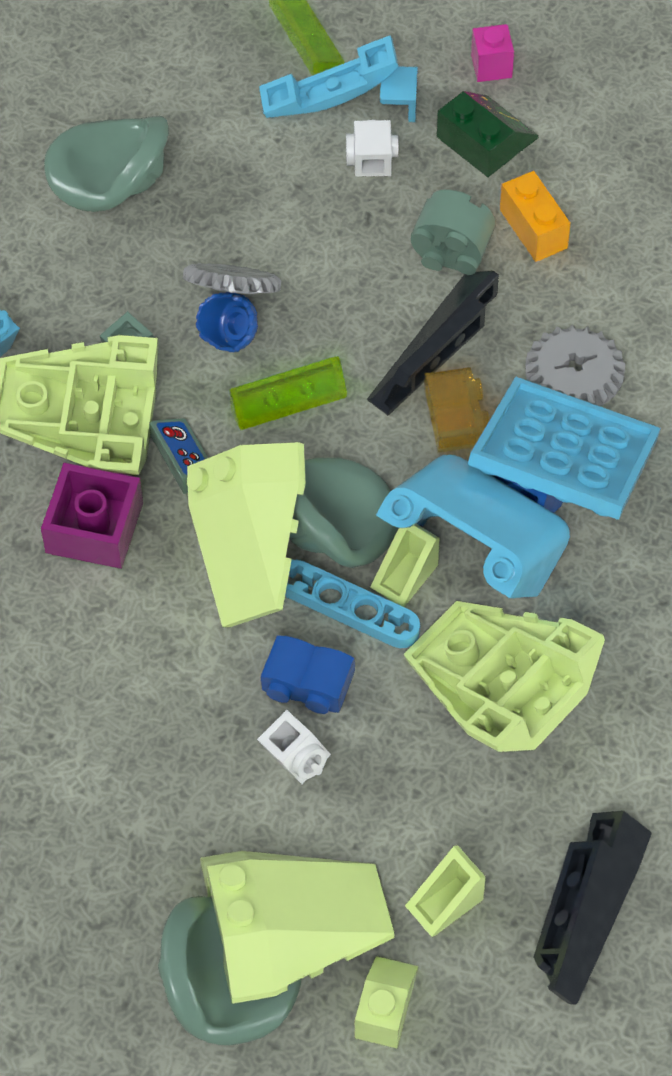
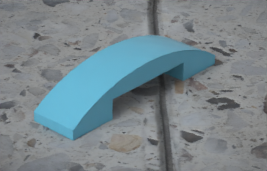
[259,35,399,118]

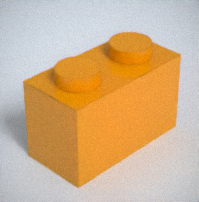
[500,171,571,262]

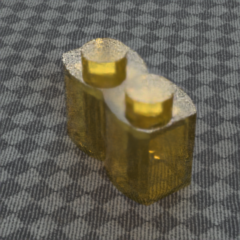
[424,367,490,453]

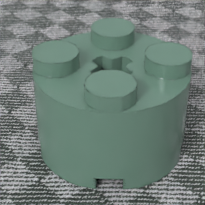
[410,190,496,275]

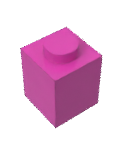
[471,24,514,82]

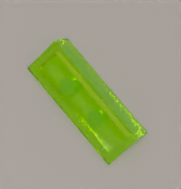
[269,0,345,76]
[229,356,347,430]

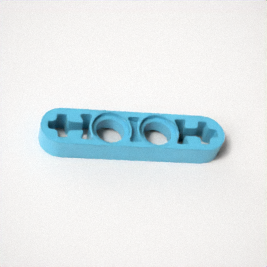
[285,559,420,648]

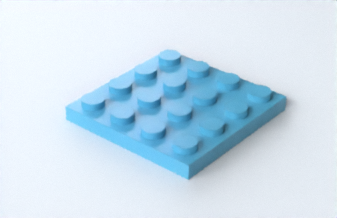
[467,377,661,520]

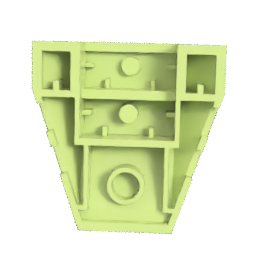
[0,335,158,475]
[187,442,306,627]
[404,601,605,752]
[200,851,394,1004]

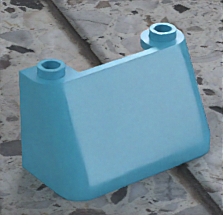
[376,455,570,598]

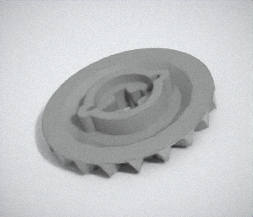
[183,263,282,294]
[525,324,625,406]

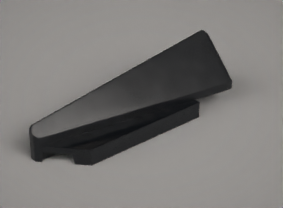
[367,270,499,416]
[533,810,652,1005]

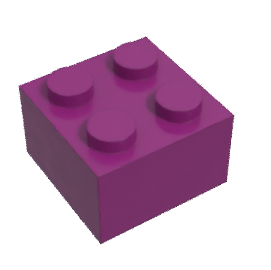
[41,463,143,569]

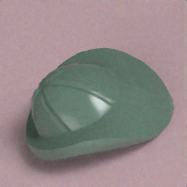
[44,116,169,212]
[289,458,398,568]
[158,896,301,1045]

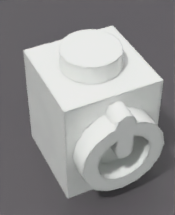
[346,120,398,176]
[257,710,331,784]

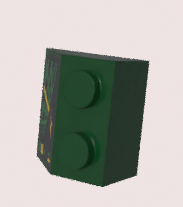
[437,91,539,178]

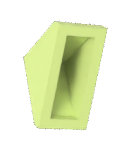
[370,524,440,607]
[405,845,486,937]

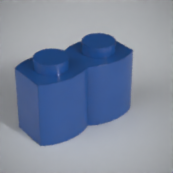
[260,635,355,714]

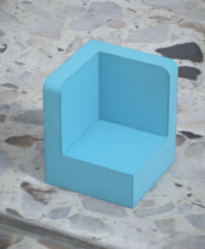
[380,67,417,122]

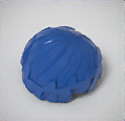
[196,292,258,352]

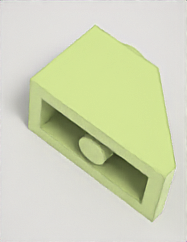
[355,956,418,1048]

